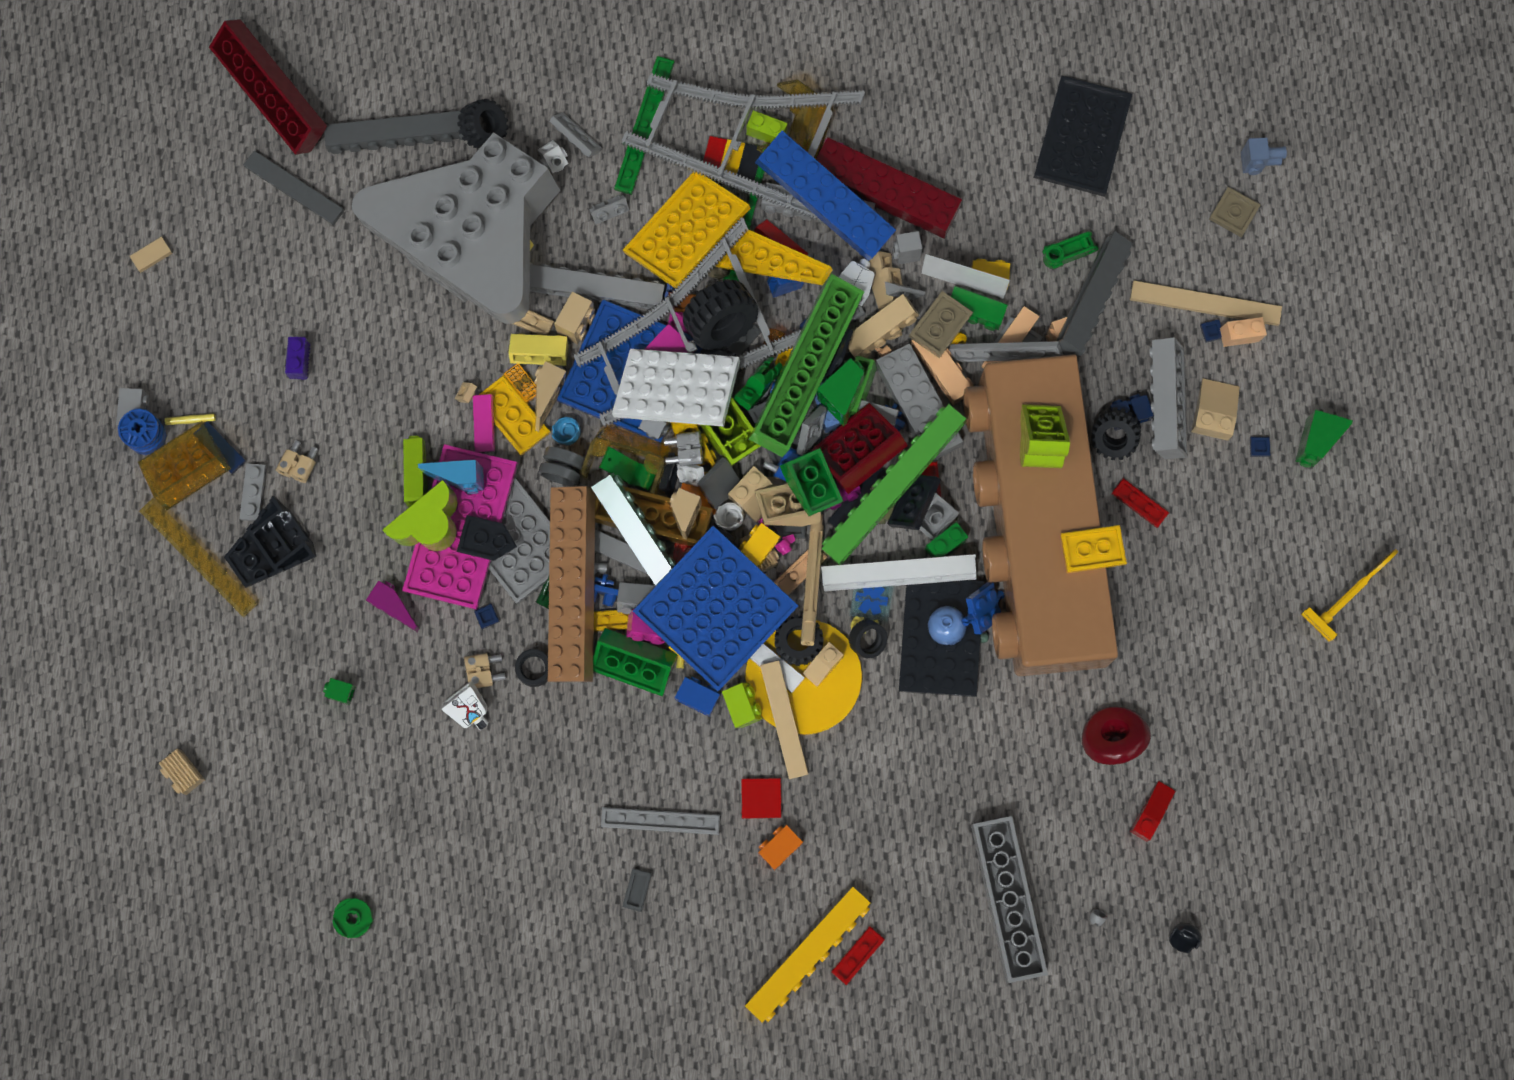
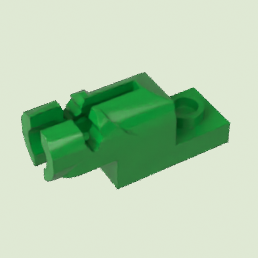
[734,357,783,411]

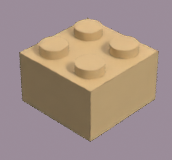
[554,292,596,345]

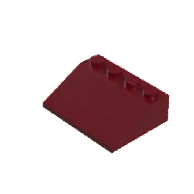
[810,403,908,494]

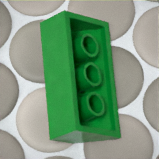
[593,628,677,697]

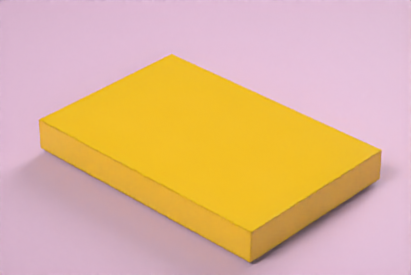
[1060,525,1127,573]

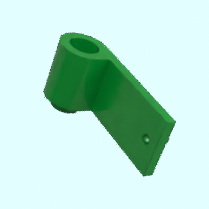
[599,447,658,492]

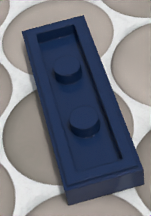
[193,421,246,474]

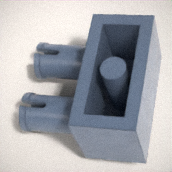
[1241,138,1287,175]

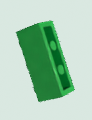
[951,286,1008,331]

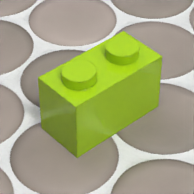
[746,110,788,144]
[722,683,762,728]

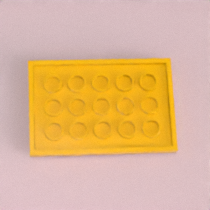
[623,171,751,289]

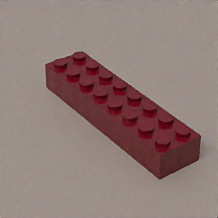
[209,19,327,155]
[816,137,962,239]

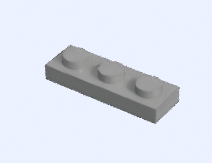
[549,112,602,157]
[239,463,267,521]

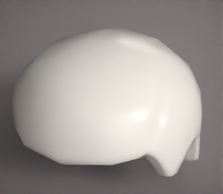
[714,502,744,531]

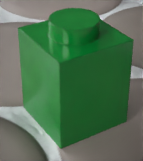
[323,678,356,705]

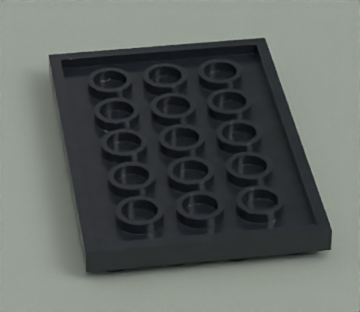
[1033,75,1133,197]
[899,580,984,697]

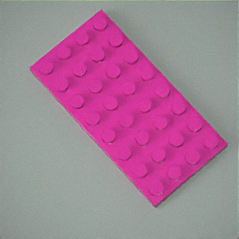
[402,444,518,610]

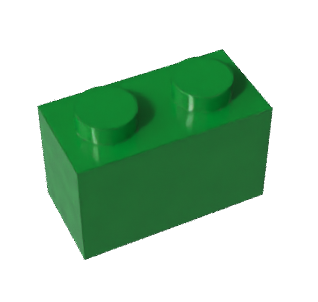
[925,522,968,558]

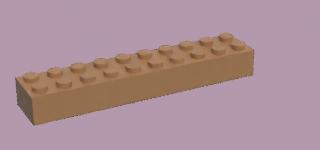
[548,486,595,682]

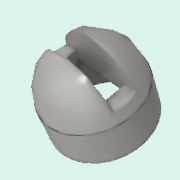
[1089,909,1107,927]

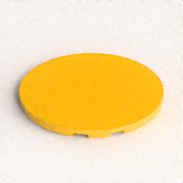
[745,620,862,735]

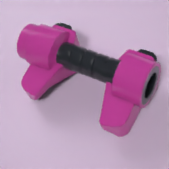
[758,519,795,556]

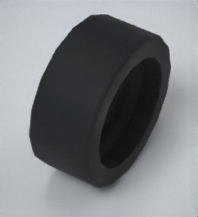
[849,620,888,659]
[515,649,548,687]

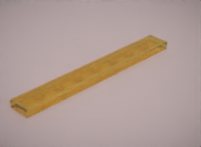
[139,498,258,617]

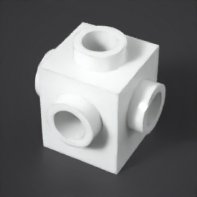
[538,140,568,173]

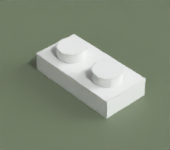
[677,463,705,487]

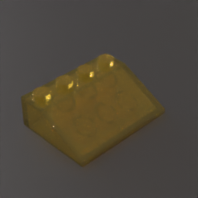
[138,421,231,511]

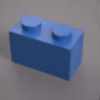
[675,677,720,717]

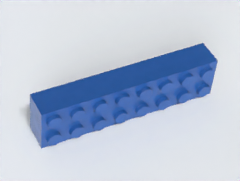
[755,131,896,261]

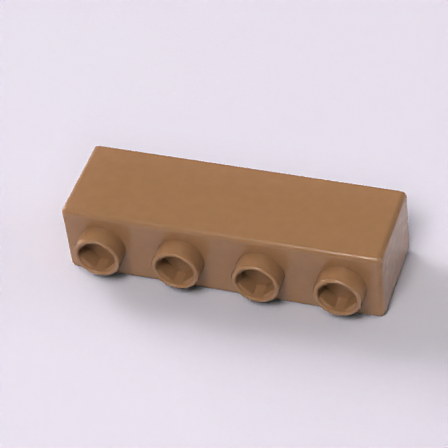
[964,354,1118,676]

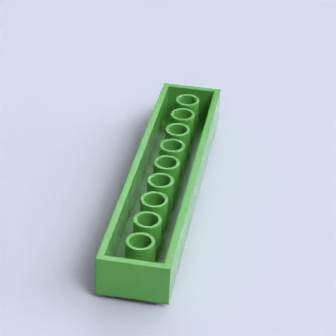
[749,274,864,457]

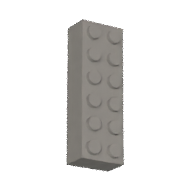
[1150,337,1187,459]
[876,344,963,461]

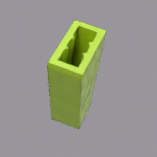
[403,436,428,508]

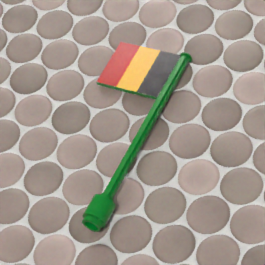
[703,136,769,281]

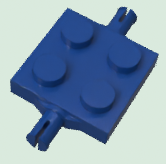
[961,582,1005,634]

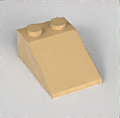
[534,361,566,432]
[1191,378,1240,441]
[755,484,821,527]

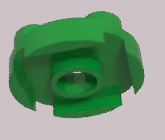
[332,898,373,938]

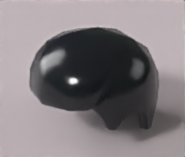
[1169,923,1202,953]

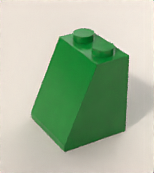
[817,359,864,427]
[1295,410,1353,468]

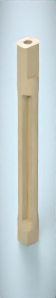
[800,514,824,646]

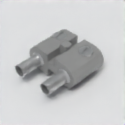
[664,431,703,466]

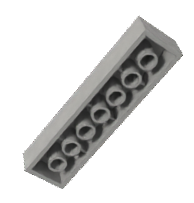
[971,816,1048,983]

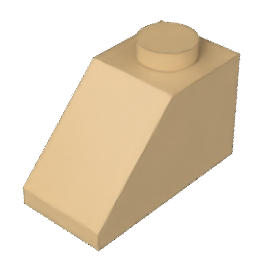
[803,642,844,687]

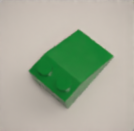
[780,448,843,516]

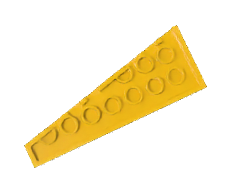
[707,229,833,285]

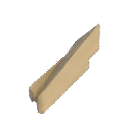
[864,251,906,340]

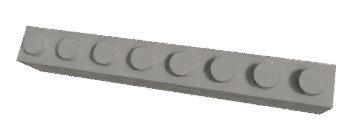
[530,262,665,310]

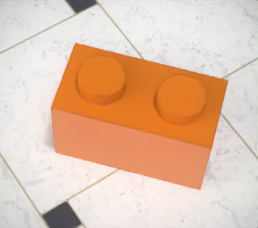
[758,825,803,871]

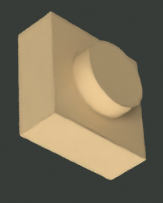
[455,382,477,403]

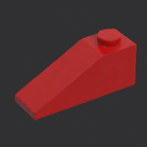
[1129,781,1176,842]

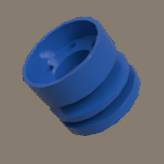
[118,409,167,455]

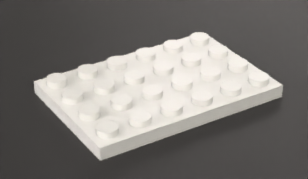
[612,349,740,427]

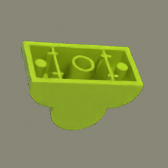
[700,396,761,466]
[1020,404,1070,468]
[383,480,457,551]

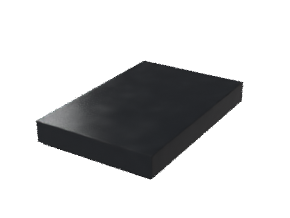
[887,475,941,530]

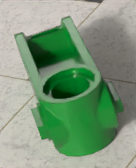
[1042,231,1099,270]

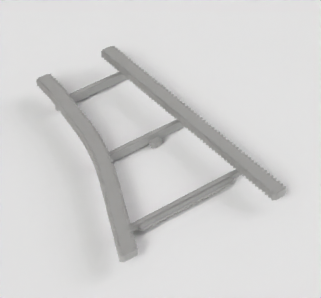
[622,73,865,223]
[574,218,801,427]

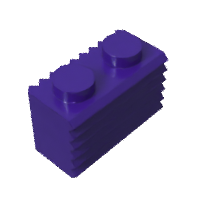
[285,337,311,380]

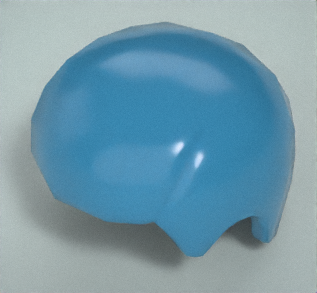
[551,417,581,446]

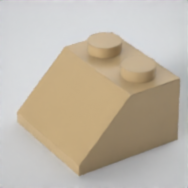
[728,466,775,523]
[670,488,702,540]

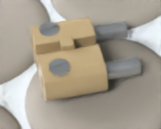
[276,440,318,483]
[464,653,505,688]

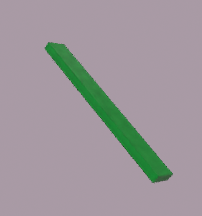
[614,56,675,195]

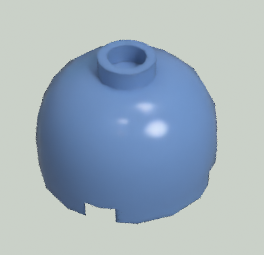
[928,606,967,645]

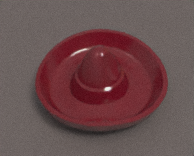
[1081,706,1151,765]

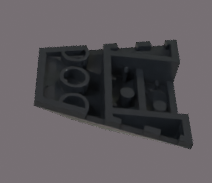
[224,496,317,588]

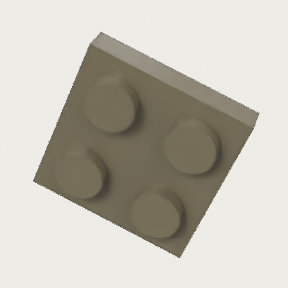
[1209,187,1260,238]

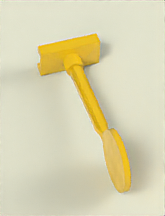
[1301,549,1398,642]

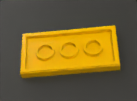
[479,375,551,456]

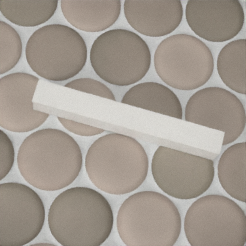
[821,554,976,591]

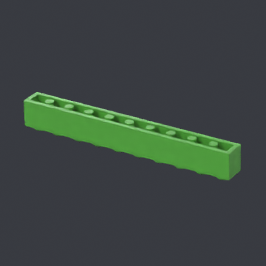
[822,404,967,565]

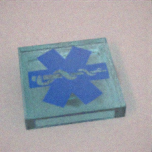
[849,586,893,622]

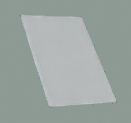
[921,254,1010,299]

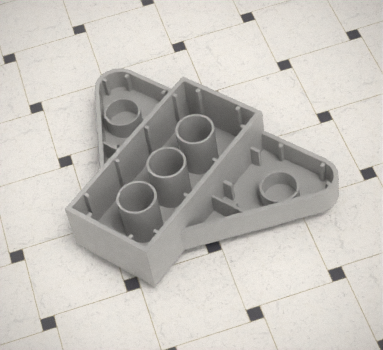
[352,132,560,324]

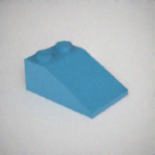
[418,460,484,494]

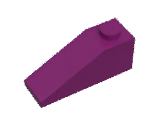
[366,581,419,633]

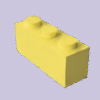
[509,333,568,366]

